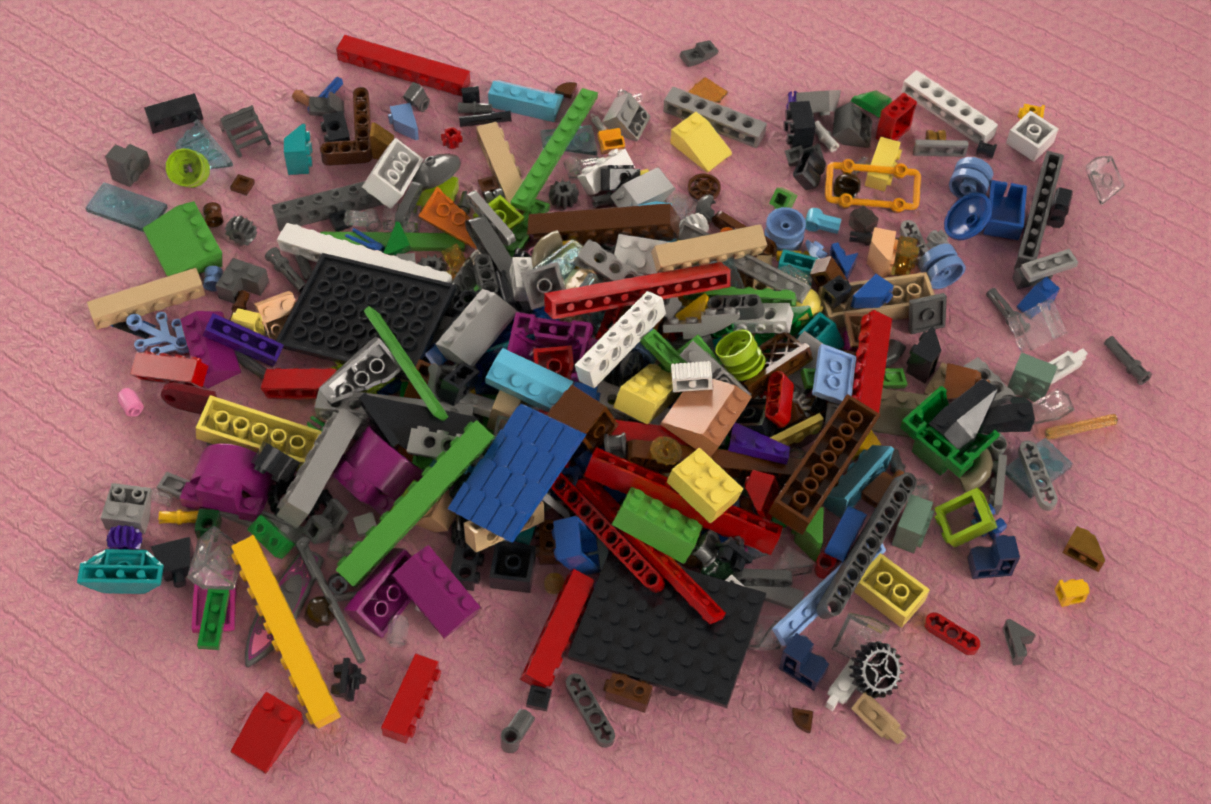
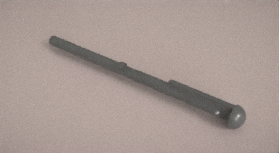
[295,535,366,664]

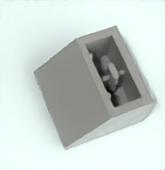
[603,93,651,141]
[101,483,152,534]

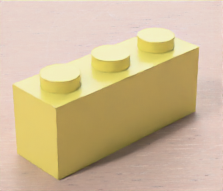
[865,137,902,192]

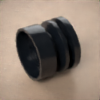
[602,350,643,388]

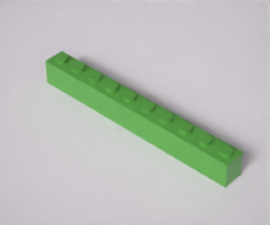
[336,420,495,587]

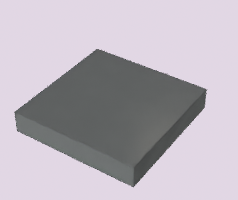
[908,293,947,334]

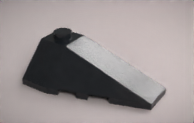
[929,379,998,456]
[978,397,1035,433]

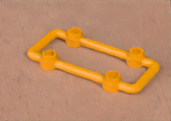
[825,159,921,213]

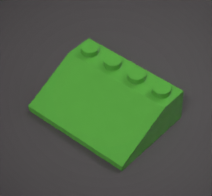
[143,201,223,277]

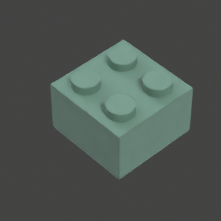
[1007,352,1058,404]
[892,494,934,553]

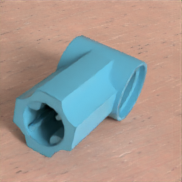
[805,208,842,234]

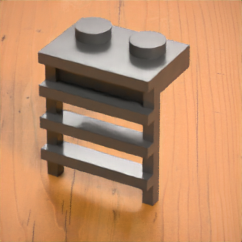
[219,105,271,158]

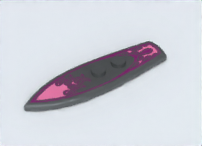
[245,551,324,668]

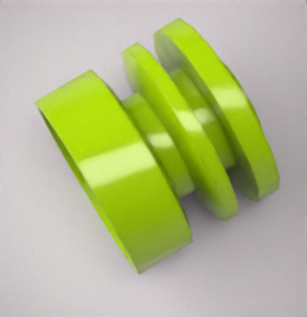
[165,148,210,188]
[715,330,766,381]

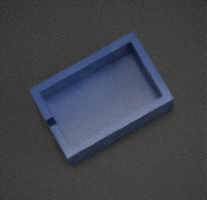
[983,180,1027,240]
[552,516,601,575]

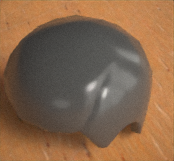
[695,194,716,224]

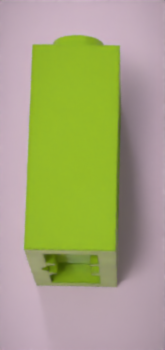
[934,488,998,548]

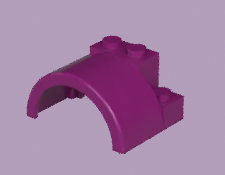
[507,312,593,384]
[333,425,424,516]
[179,443,275,522]

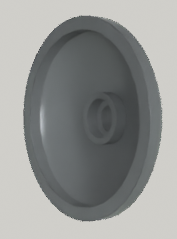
[412,153,461,190]

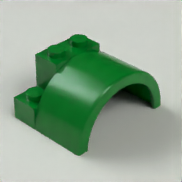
[900,386,1000,478]

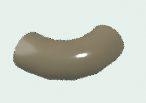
[531,230,563,269]
[959,449,993,493]

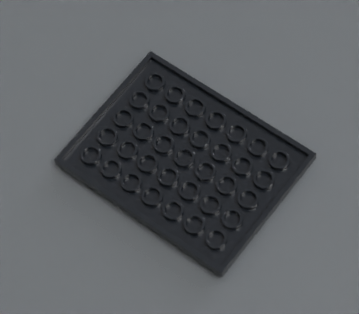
[276,253,457,381]
[568,550,766,708]

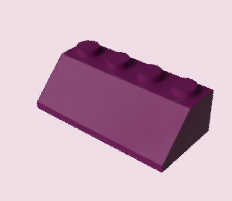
[180,311,241,389]
[392,545,481,639]
[344,548,412,638]

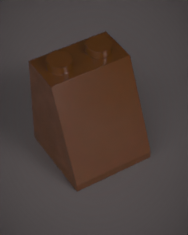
[547,385,619,455]

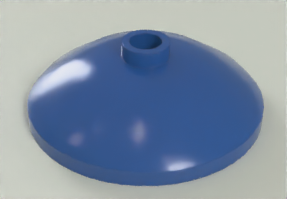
[944,193,992,241]

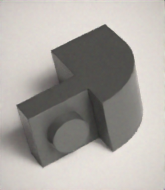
[302,498,349,544]

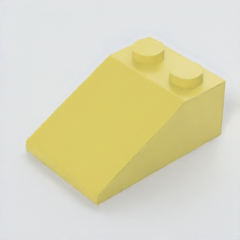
[670,112,732,173]

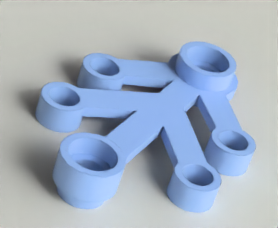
[126,311,189,355]

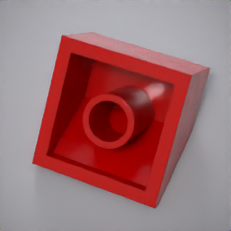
[745,470,781,521]

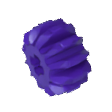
[106,525,143,550]

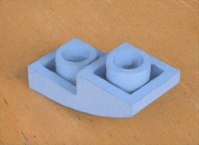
[805,240,828,259]

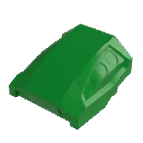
[850,90,892,118]

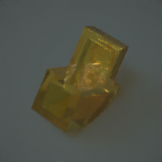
[441,243,473,281]

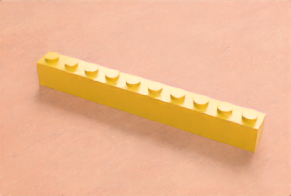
[231,535,341,729]

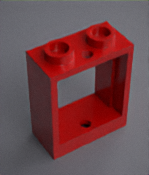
[875,92,917,141]

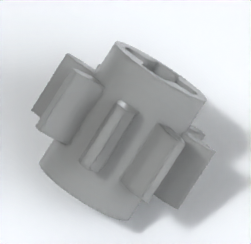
[926,230,949,249]

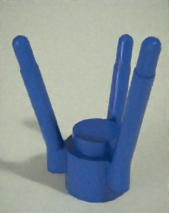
[345,228,385,253]

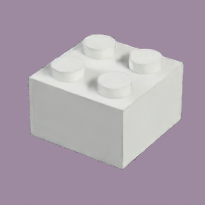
[1006,111,1059,162]

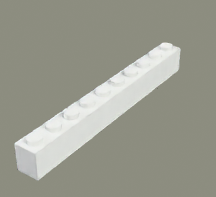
[277,223,452,283]

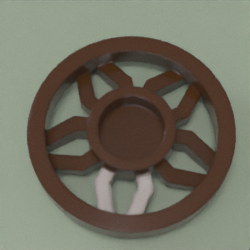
[688,173,721,201]

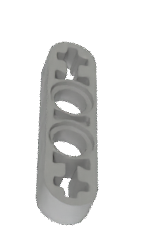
[466,190,516,246]
[1018,441,1058,511]

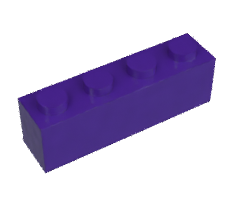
[202,313,284,367]

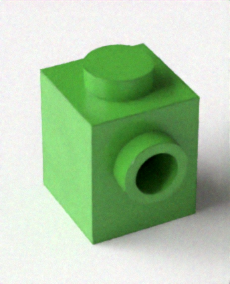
[769,187,798,209]

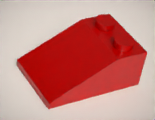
[230,691,304,774]

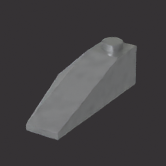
[318,337,402,404]

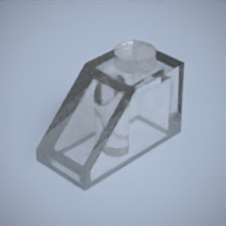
[1032,389,1075,424]

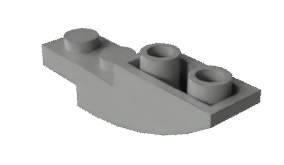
[663,307,740,339]
[680,341,751,395]

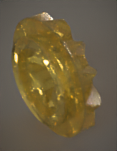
[649,436,682,466]

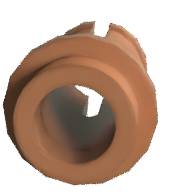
[292,89,310,107]

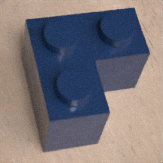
[967,535,1020,579]
[779,633,829,691]

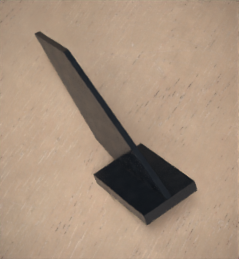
[358,393,493,457]

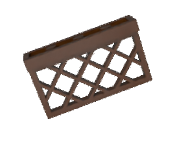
[739,332,813,399]

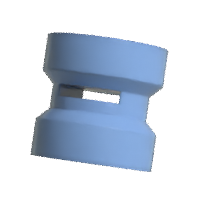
[203,266,223,292]

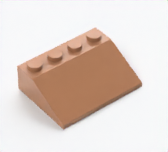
[660,379,752,458]

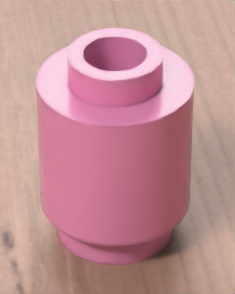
[117,388,144,417]

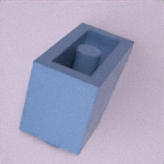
[388,103,419,140]

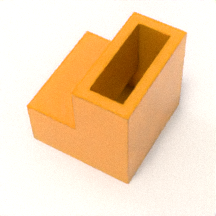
[597,128,625,155]

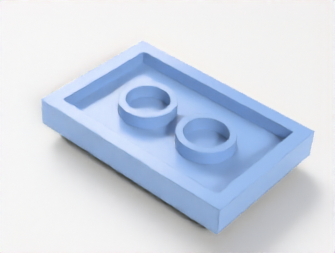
[812,344,856,405]

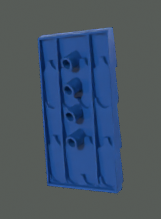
[448,404,587,542]

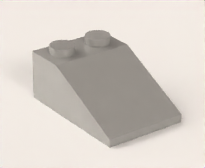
[610,167,676,207]

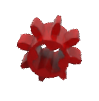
[441,127,463,149]

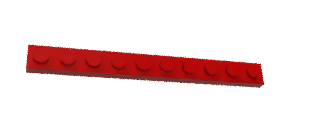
[576,478,726,624]

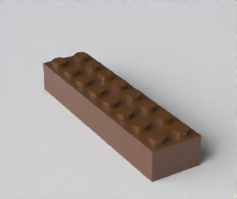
[527,203,680,248]
[768,394,881,535]

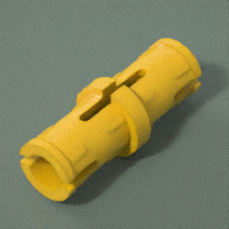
[158,509,198,525]

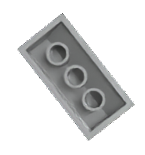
[436,289,517,367]

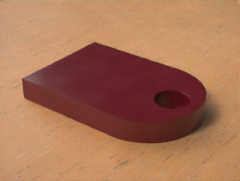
[161,383,217,415]

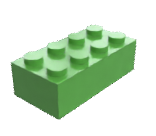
[612,487,702,564]

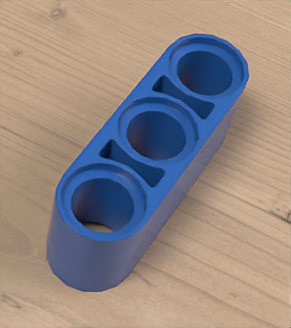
[825,506,867,562]

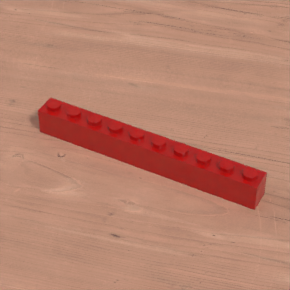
[544,262,730,319]
[584,447,783,555]

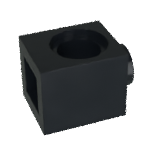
[821,275,852,309]

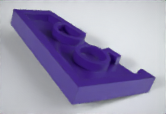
[728,422,790,465]

